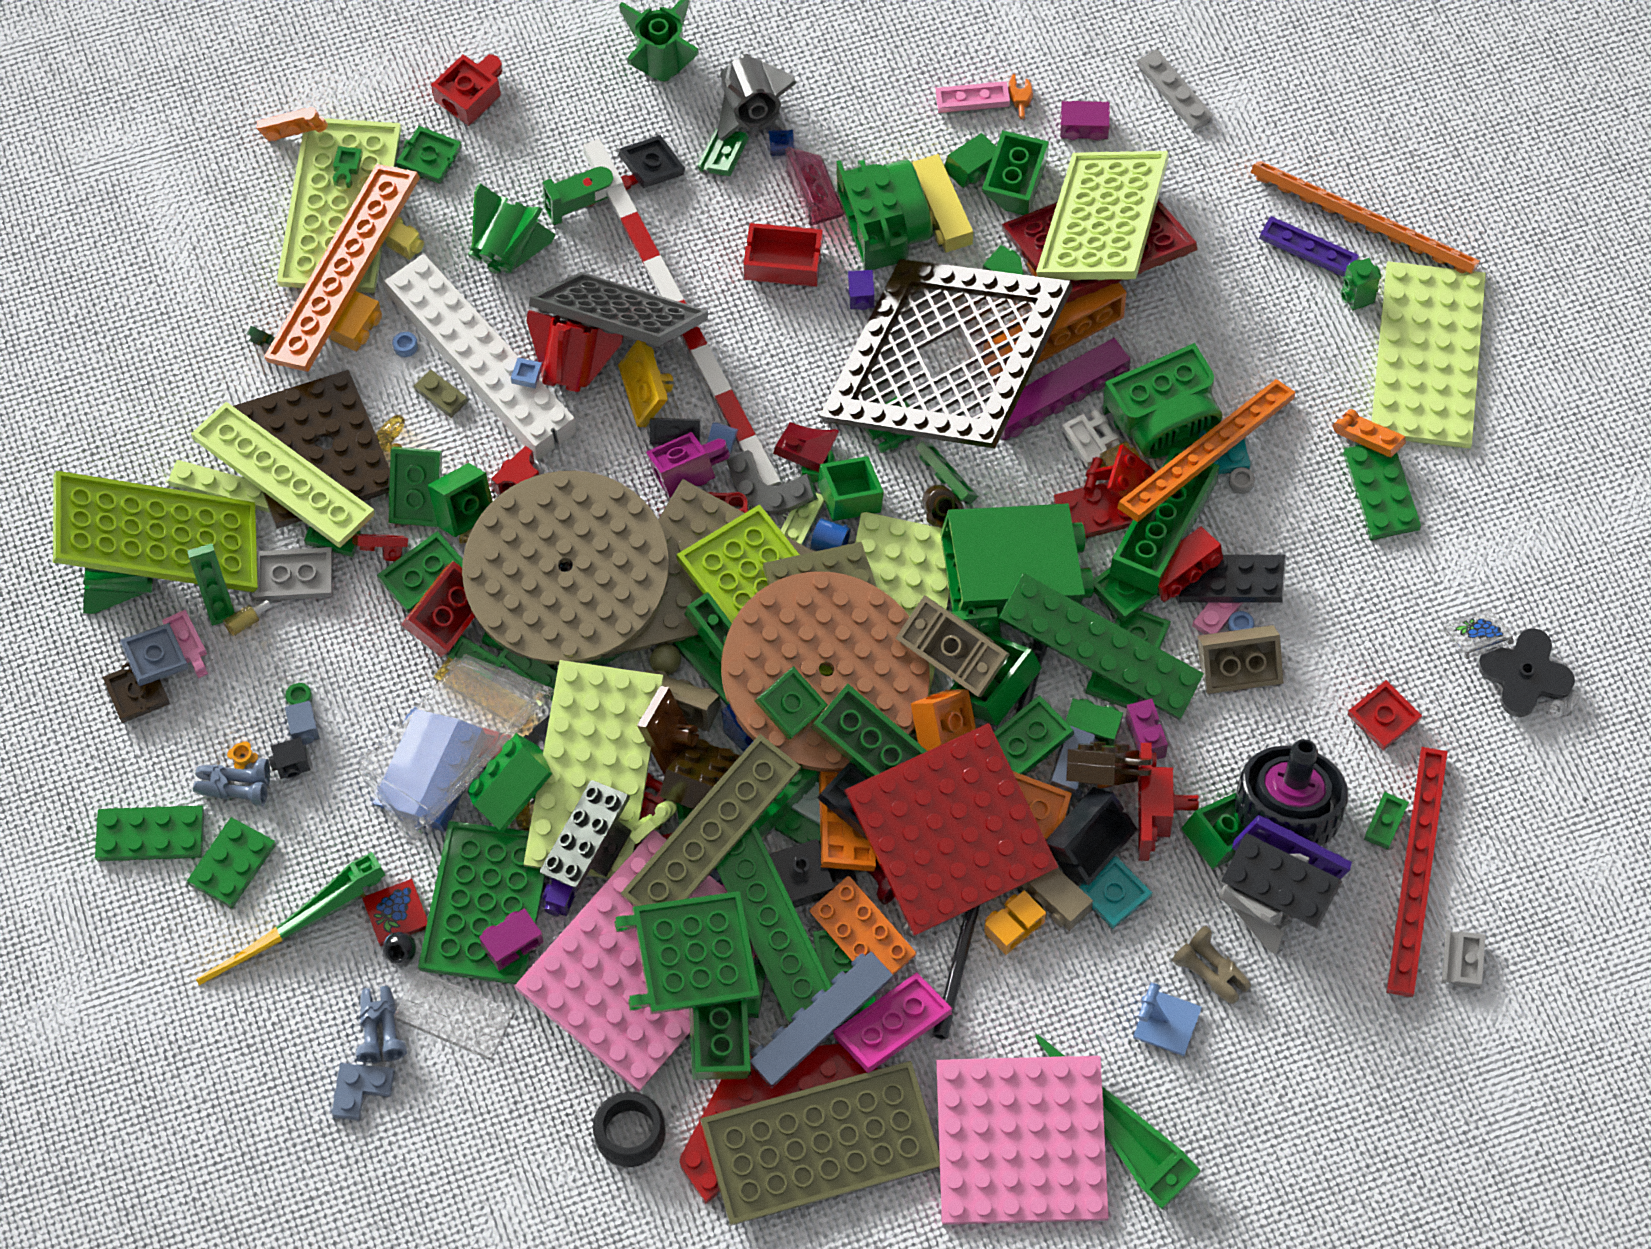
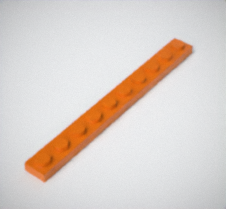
[1250,160,1480,274]
[1118,379,1296,522]

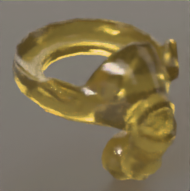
[376,415,405,452]

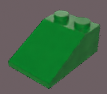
[1181,792,1245,870]

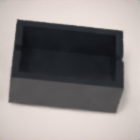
[1046,787,1138,886]

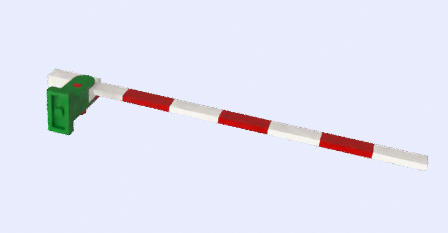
[542,138,780,486]

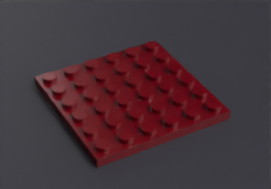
[1002,200,1198,303]

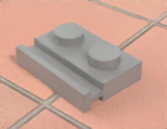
[1441,930,1486,988]

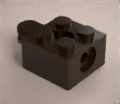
[1066,741,1152,786]

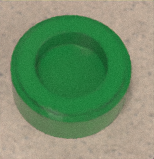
[286,683,313,706]

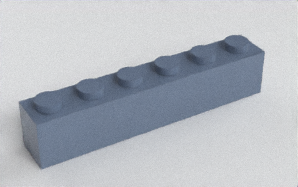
[750,952,893,1088]

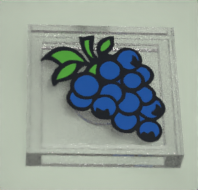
[1443,609,1514,659]

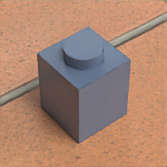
[285,701,320,745]

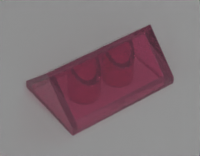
[785,147,845,226]

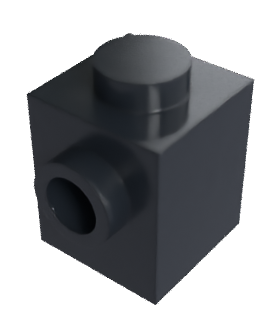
[268,737,311,779]

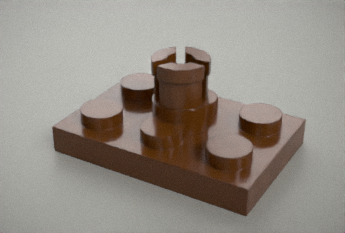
[637,686,699,776]

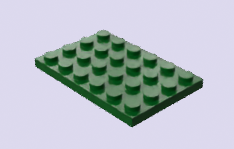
[418,821,546,984]

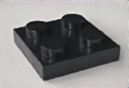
[618,135,685,189]

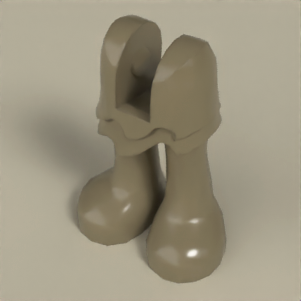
[1172,925,1251,1004]

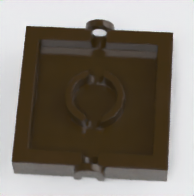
[102,663,170,724]

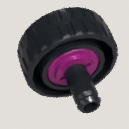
[1235,739,1349,846]

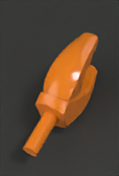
[1008,74,1033,119]

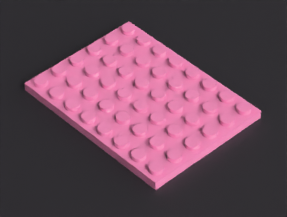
[514,830,757,1092]

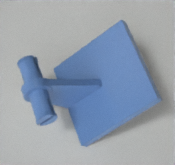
[1133,983,1202,1056]

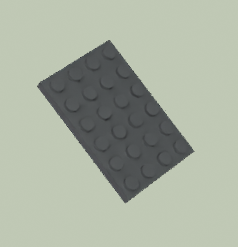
[529,272,709,347]

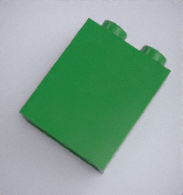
[940,503,1094,622]

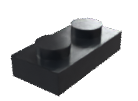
[650,418,701,445]

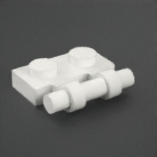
[1062,409,1122,468]

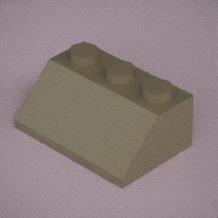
[1197,625,1284,694]
[645,669,721,732]

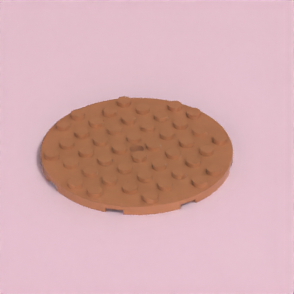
[721,571,930,772]

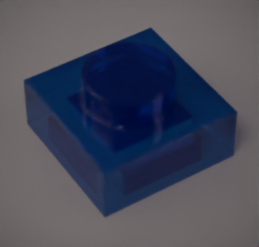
[769,130,795,156]

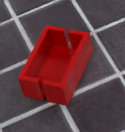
[743,223,823,287]

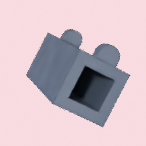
[1048,726,1099,799]

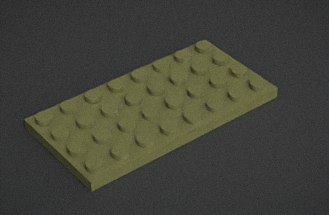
[700,1060,940,1226]

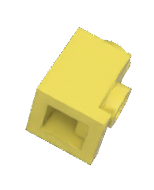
[385,216,424,260]

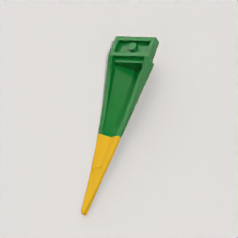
[196,852,386,985]

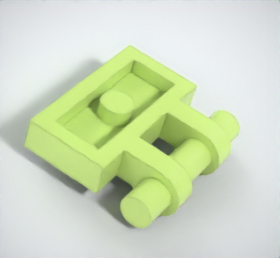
[630,800,677,844]

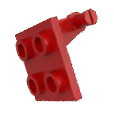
[1083,445,1155,499]

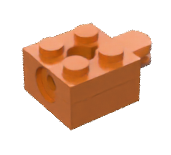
[910,689,976,751]

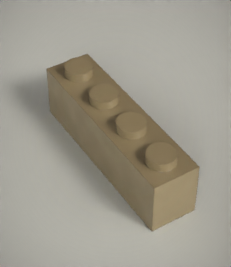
[1017,868,1093,931]

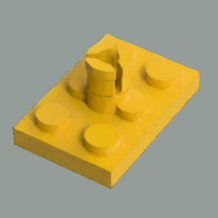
[618,340,673,427]

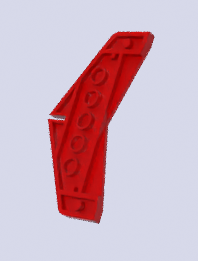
[680,1044,878,1204]

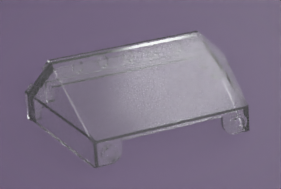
[358,654,554,847]

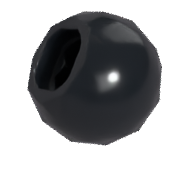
[383,931,417,966]

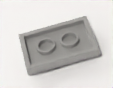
[254,547,333,601]

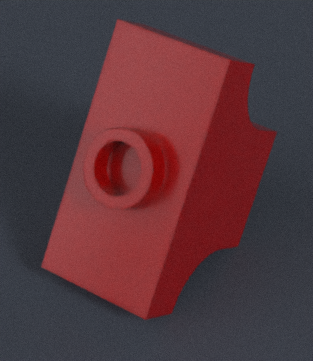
[491,445,539,495]

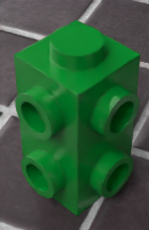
[1341,257,1381,311]

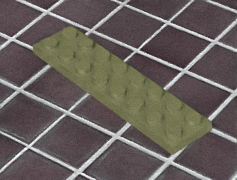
[620,734,801,906]

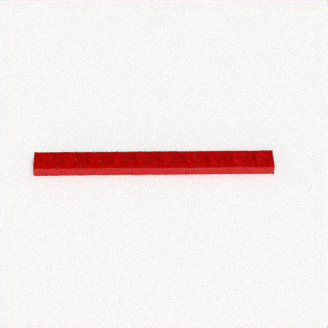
[1386,747,1448,998]

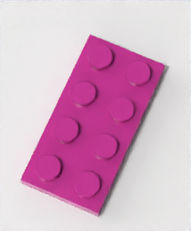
[833,973,952,1073]

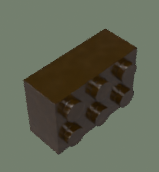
[660,739,741,809]

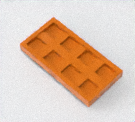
[819,771,876,872]

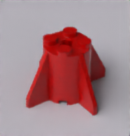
[526,310,624,392]

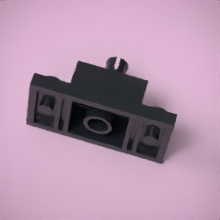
[769,839,859,908]

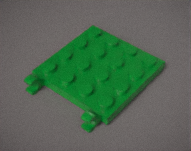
[614,891,760,1014]

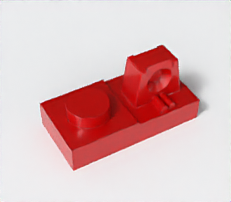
[352,533,408,561]

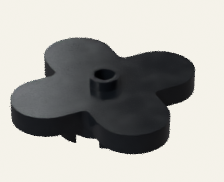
[1478,628,1575,717]

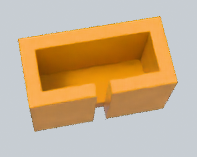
[330,291,382,352]
[984,890,1046,955]

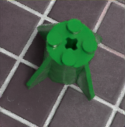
[619,0,699,82]
[468,183,556,274]
[83,568,153,614]

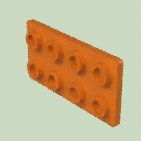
[810,876,917,975]

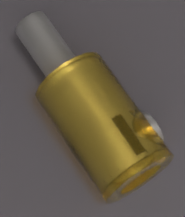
[223,599,272,637]

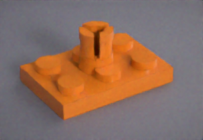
[1012,771,1072,840]

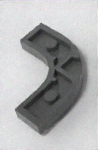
[726,450,818,513]

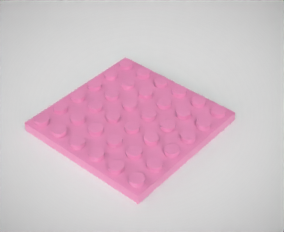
[936,1056,1108,1225]

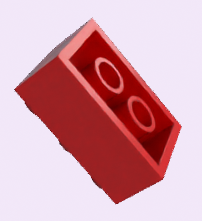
[401,561,475,657]

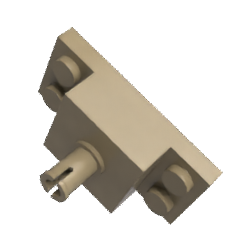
[895,595,1010,698]

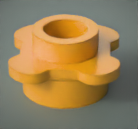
[227,741,258,769]

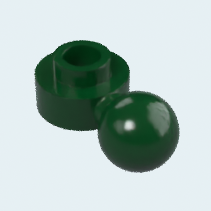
[247,325,275,347]

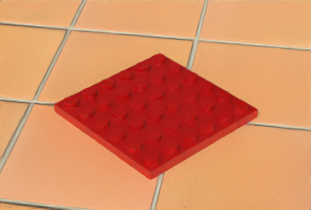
[845,723,1058,936]

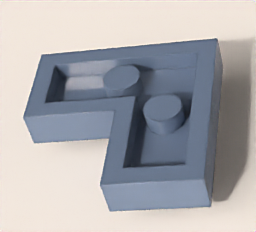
[331,1063,395,1121]

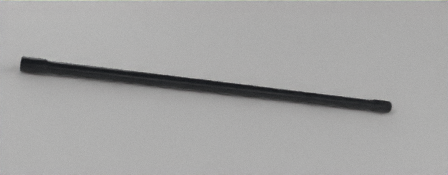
[932,640,1047,1040]

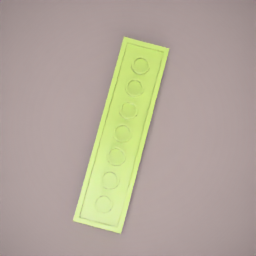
[191,402,375,548]

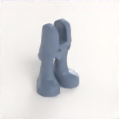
[193,758,270,807]
[356,985,407,1064]

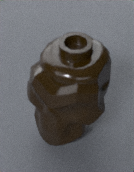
[922,485,964,529]

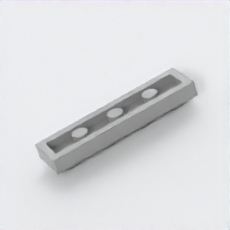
[1137,49,1213,131]

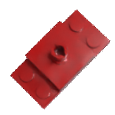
[1138,743,1199,861]

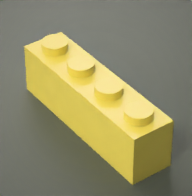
[912,154,973,253]

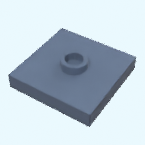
[120,623,188,686]

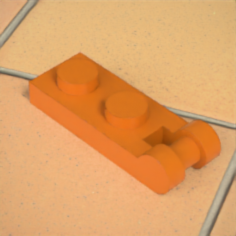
[257,107,328,142]
[1332,409,1406,458]

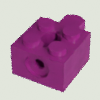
[646,432,730,498]

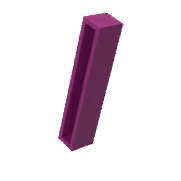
[1001,337,1131,441]

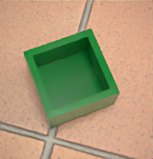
[818,456,884,521]

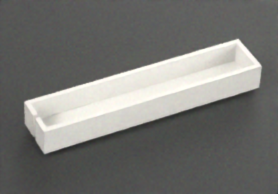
[385,254,577,461]

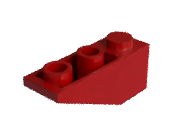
[1158,526,1223,603]

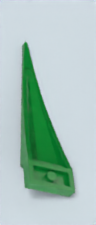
[1035,1034,1202,1210]

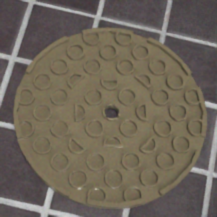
[462,470,669,665]

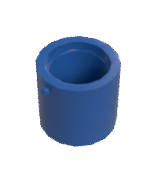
[810,519,851,551]

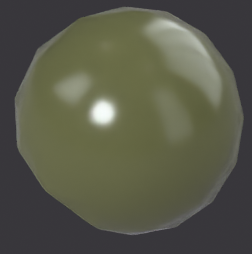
[649,643,681,675]

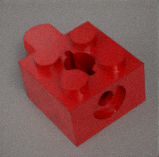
[431,54,503,126]

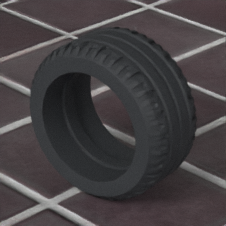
[593,1091,666,1167]

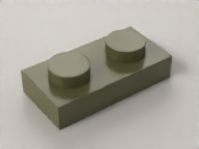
[414,369,468,418]

